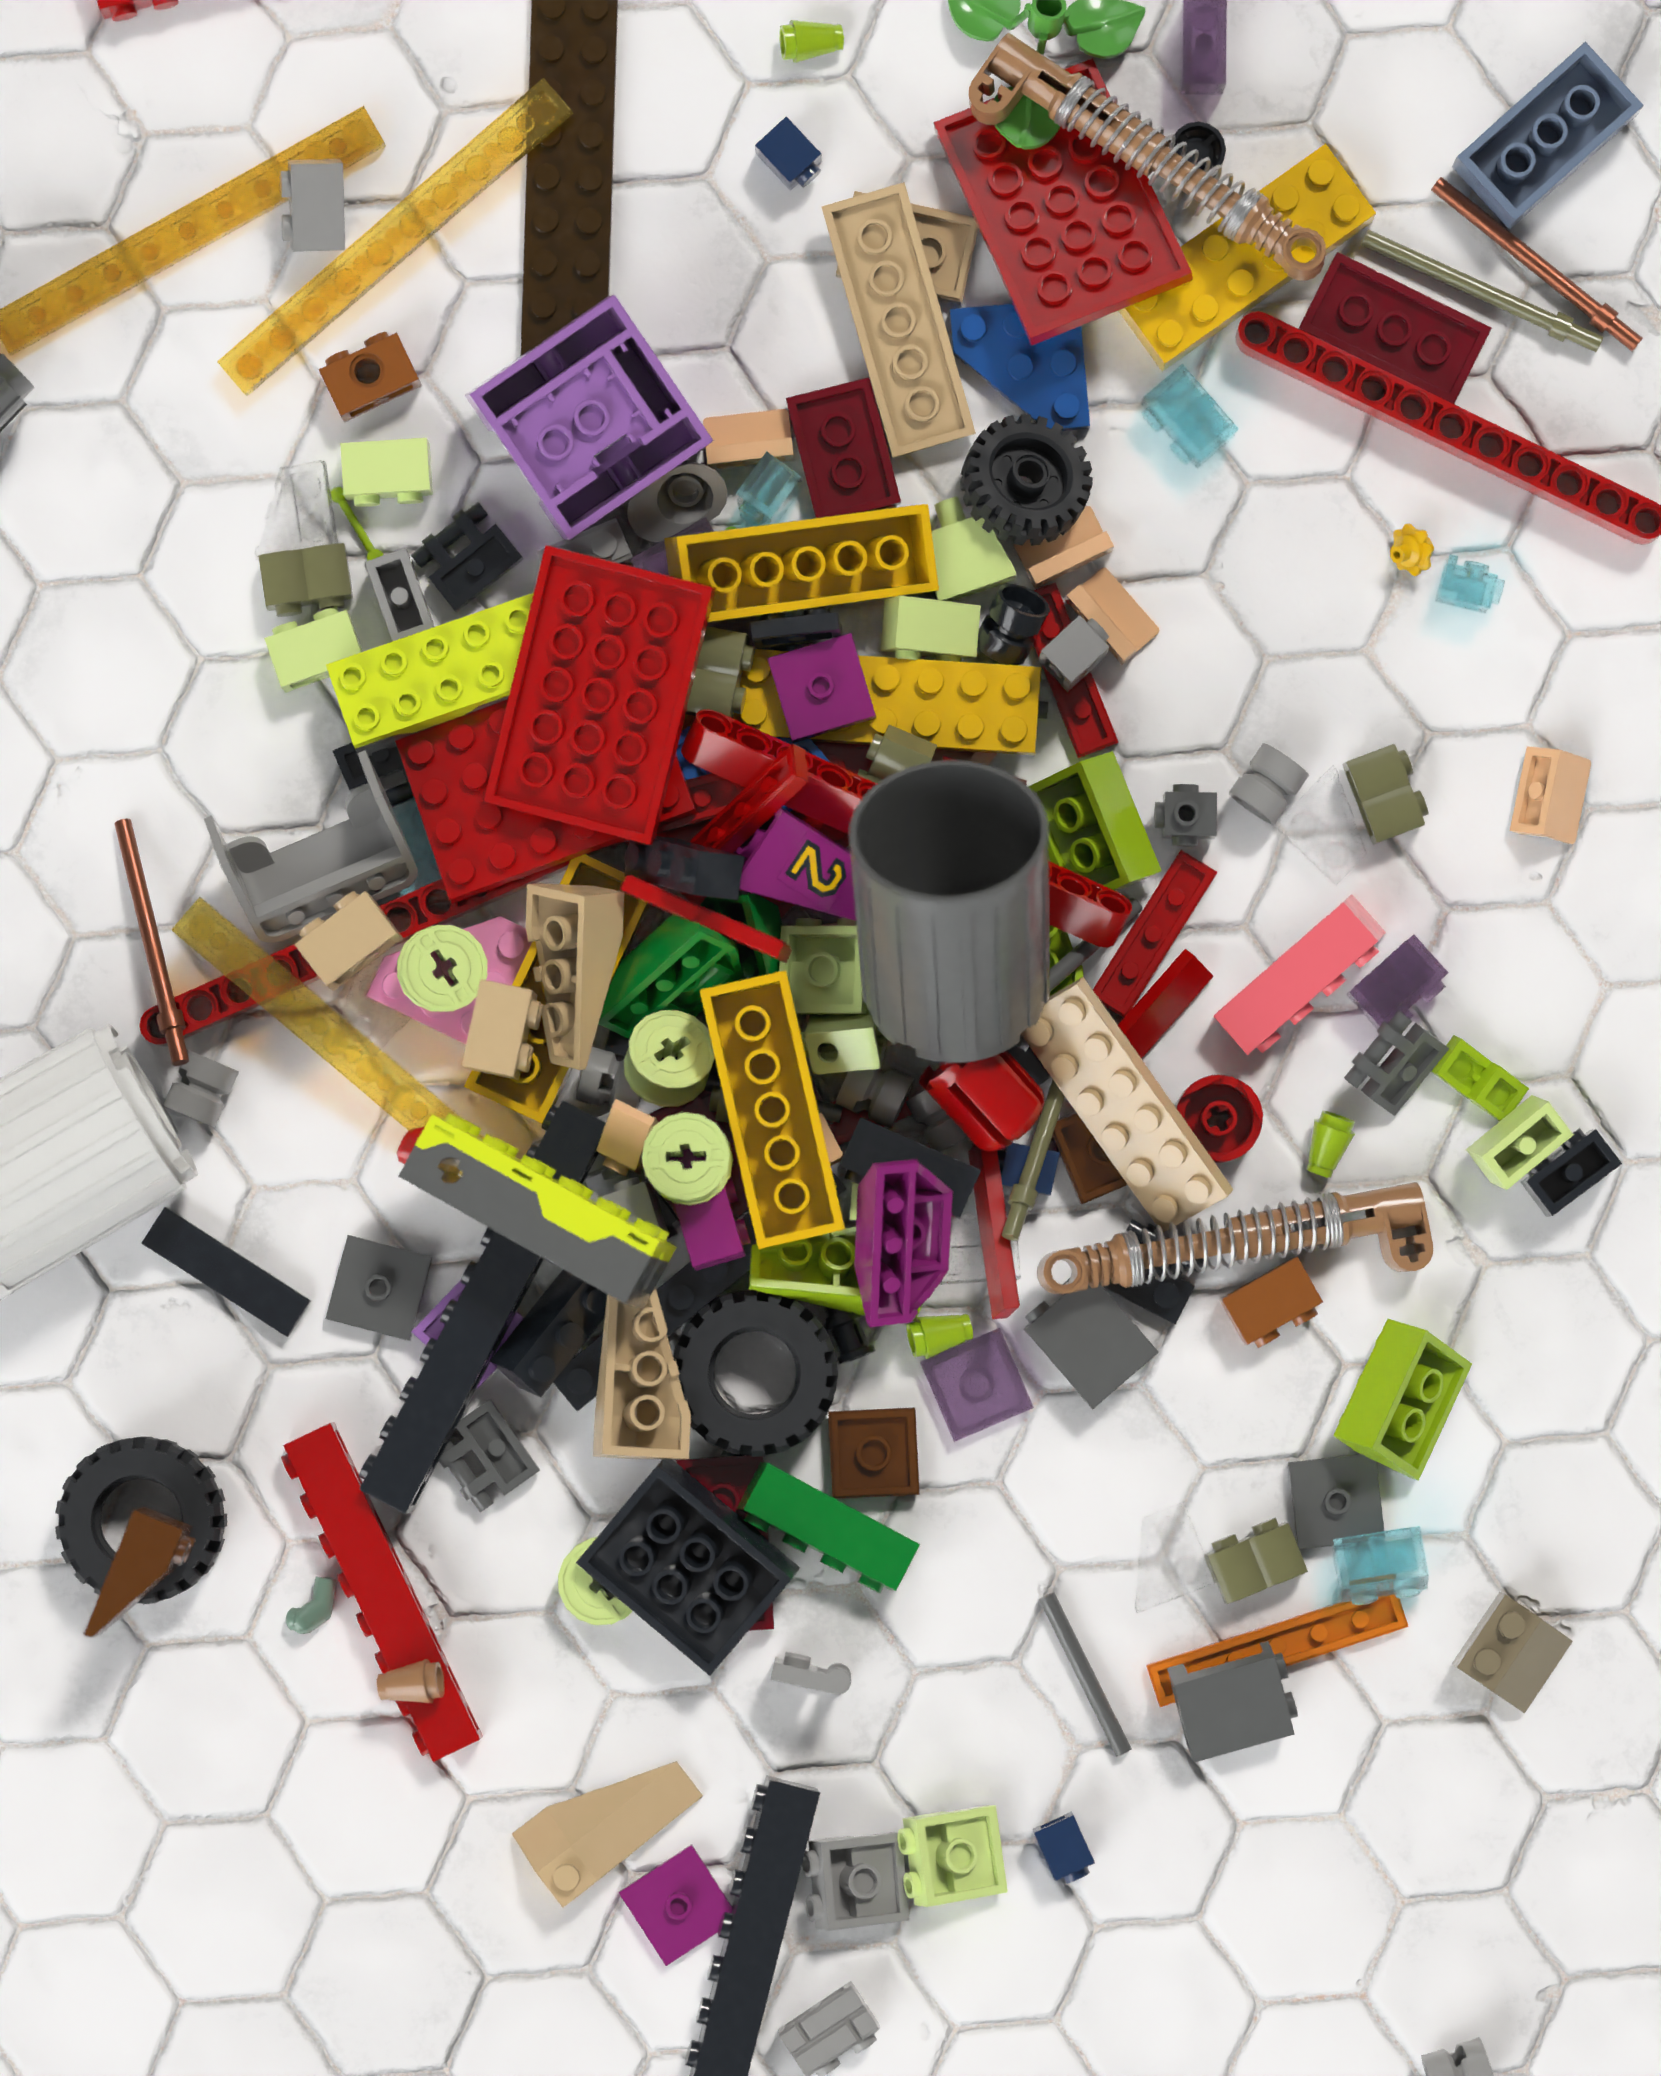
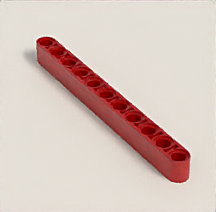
[1235,311,1661,545]
[681,709,1132,948]
[139,860,571,1047]

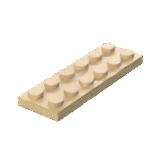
[821,182,976,458]
[1021,977,1234,1232]

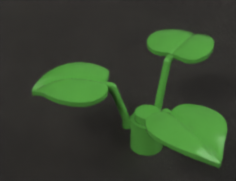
[948,0,1146,149]

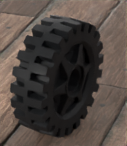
[960,414,1093,546]

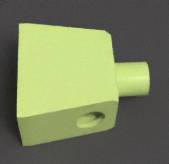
[932,497,1017,602]
[800,1008,888,1074]

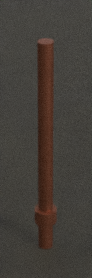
[1431,177,1643,351]
[114,818,189,1066]

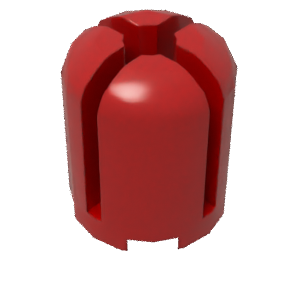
[919,1050,1045,1151]

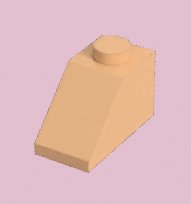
[596,1099,659,1177]

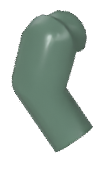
[285,1576,337,1634]

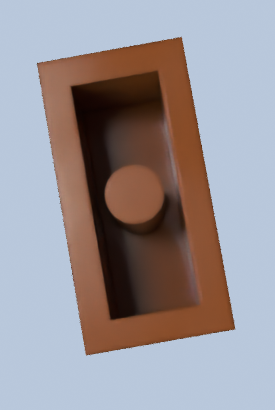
[1219,1256,1323,1348]

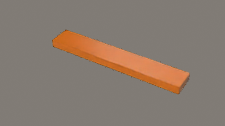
[1146,1584,1409,1707]

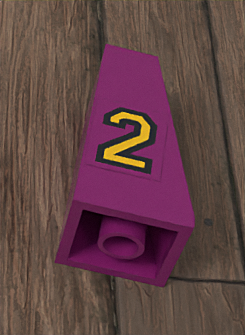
[733,807,856,921]

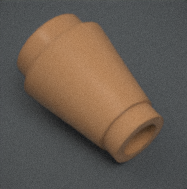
[377,1659,444,1703]

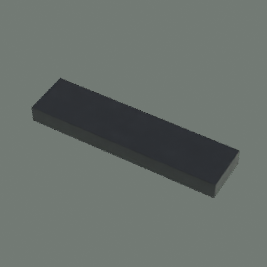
[141,1207,312,1337]

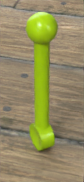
[330,486,384,561]

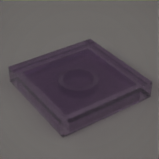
[920,1328,1034,1442]

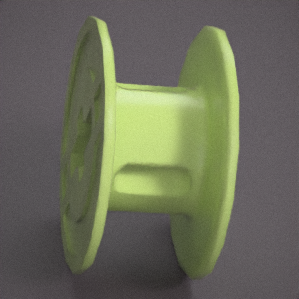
[397,925,487,1012]
[624,1010,715,1107]
[642,1112,733,1205]
[558,1537,632,1625]

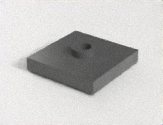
[325,1235,433,1341]
[1288,1454,1385,1549]

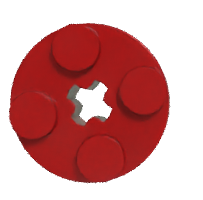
[1175,1075,1263,1163]

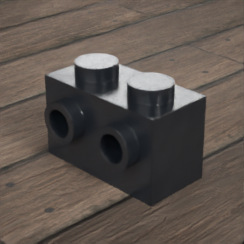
[1520,1128,1622,1217]

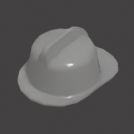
[627,461,728,542]

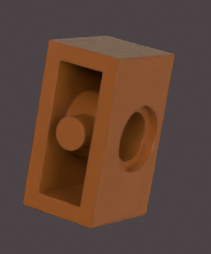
[319,331,422,423]

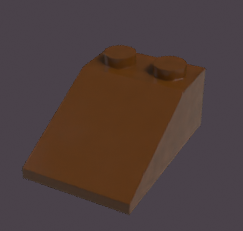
[83,1507,196,1638]

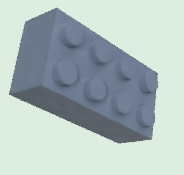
[1452,41,1644,230]

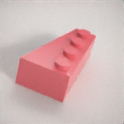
[1213,894,1386,1055]

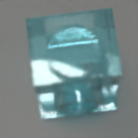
[1435,554,1505,614]

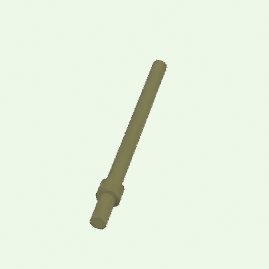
[1361,229,1604,353]
[1002,1079,1065,1241]

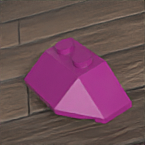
[854,1159,953,1327]

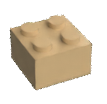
[295,891,404,991]
[461,979,543,1080]

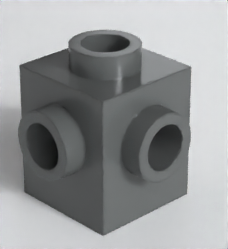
[1154,784,1217,847]

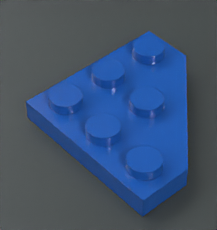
[950,304,1090,431]

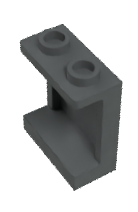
[1023,1277,1159,1409]
[1167,1641,1298,1763]

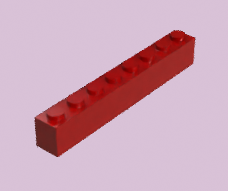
[281,1422,483,1762]

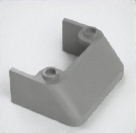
[204,750,418,943]

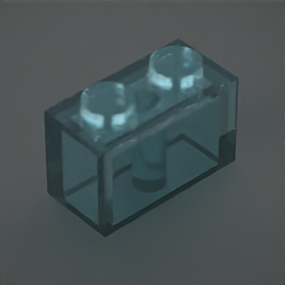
[1141,364,1239,469]
[736,451,803,526]
[1332,1526,1429,1605]

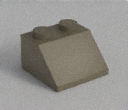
[1452,1592,1573,1713]

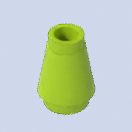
[779,20,844,63]
[1306,1110,1356,1178]
[906,1314,973,1359]

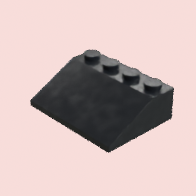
[576,1459,800,1676]

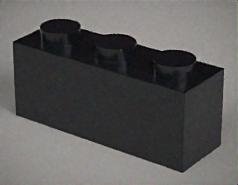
[624,836,745,900]
[839,1117,981,1219]
[490,1269,607,1398]

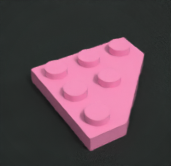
[364,916,532,1045]

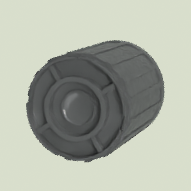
[849,761,1050,1063]

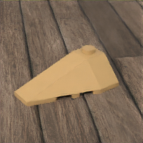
[526,883,624,1070]
[593,1287,691,1459]
[512,1761,703,1908]

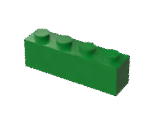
[737,1462,920,1594]

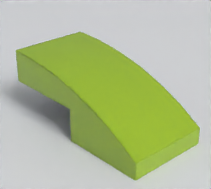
[1431,1035,1529,1121]

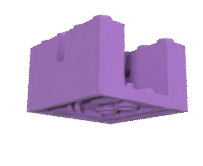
[465,294,714,540]

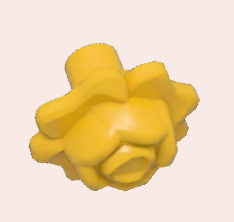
[1390,523,1434,576]

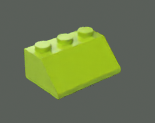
[1028,751,1162,891]
[1333,1318,1472,1481]

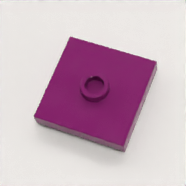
[768,633,876,743]
[618,1844,733,1966]

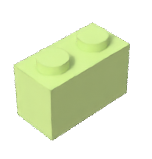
[340,438,433,507]
[880,595,981,662]
[264,607,363,693]
[1466,1095,1573,1190]

